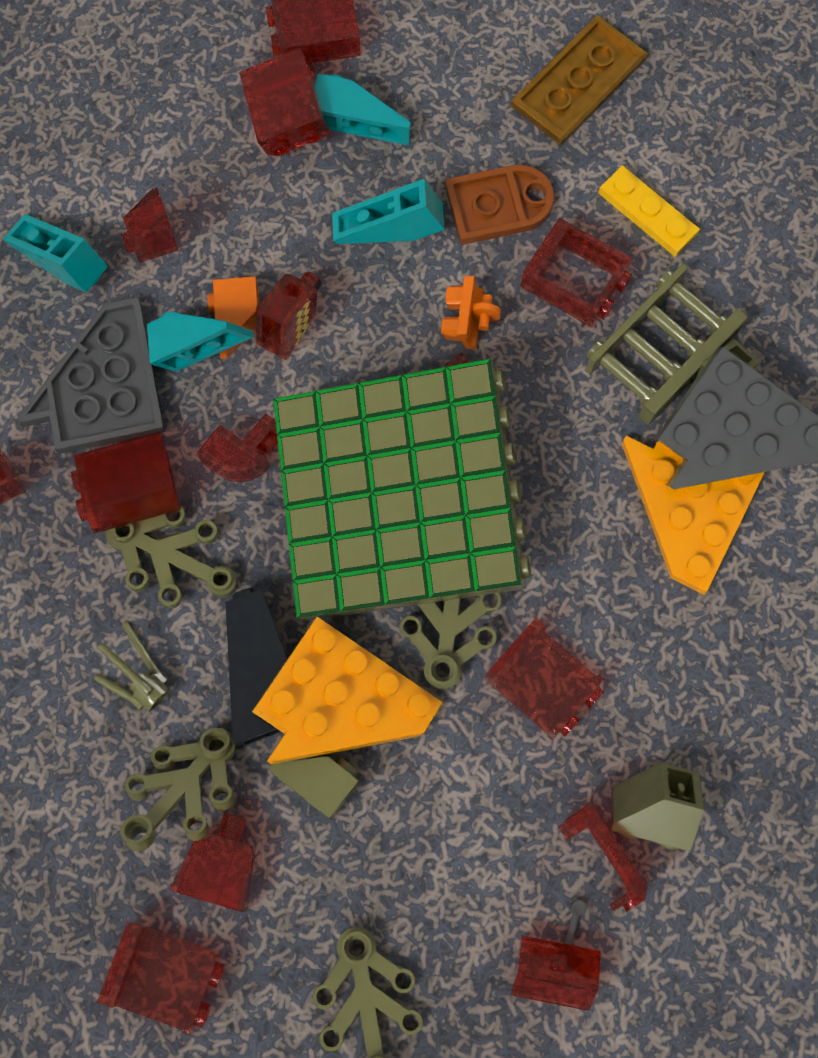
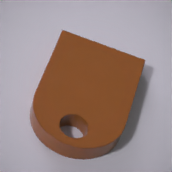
[444,165,554,245]

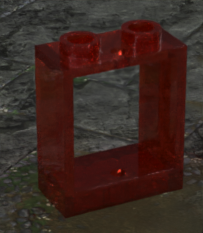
[520,217,632,328]

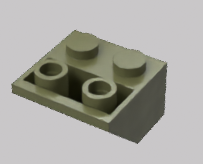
[611,762,704,851]

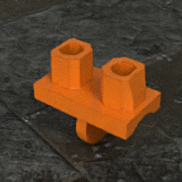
[441,276,501,349]

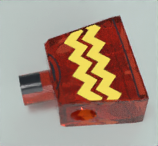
[256,272,322,360]

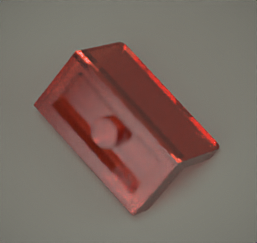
[511,935,601,1010]

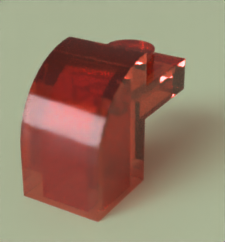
[197,413,278,482]

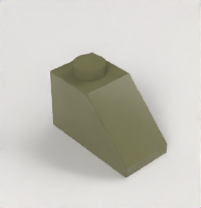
[268,756,360,821]

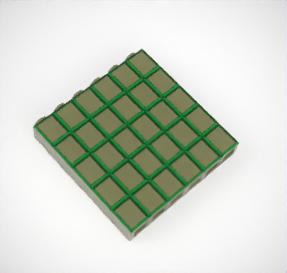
[273,359,531,621]

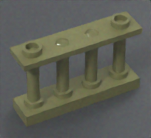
[585,263,748,426]

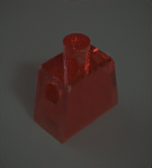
[170,813,256,912]

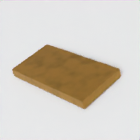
[510,15,648,146]

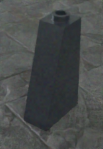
[225,588,288,748]

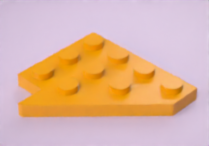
[622,436,765,595]
[252,617,442,764]

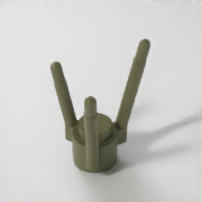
[94,622,170,712]

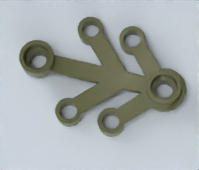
[105,504,238,609]
[399,593,502,689]
[120,728,236,851]
[312,927,423,1058]

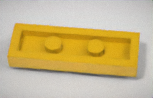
[598,165,700,257]

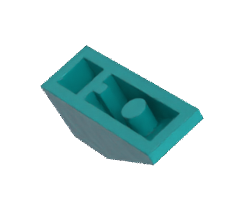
[309,73,411,146]
[332,179,445,244]
[3,214,108,293]
[147,312,253,372]

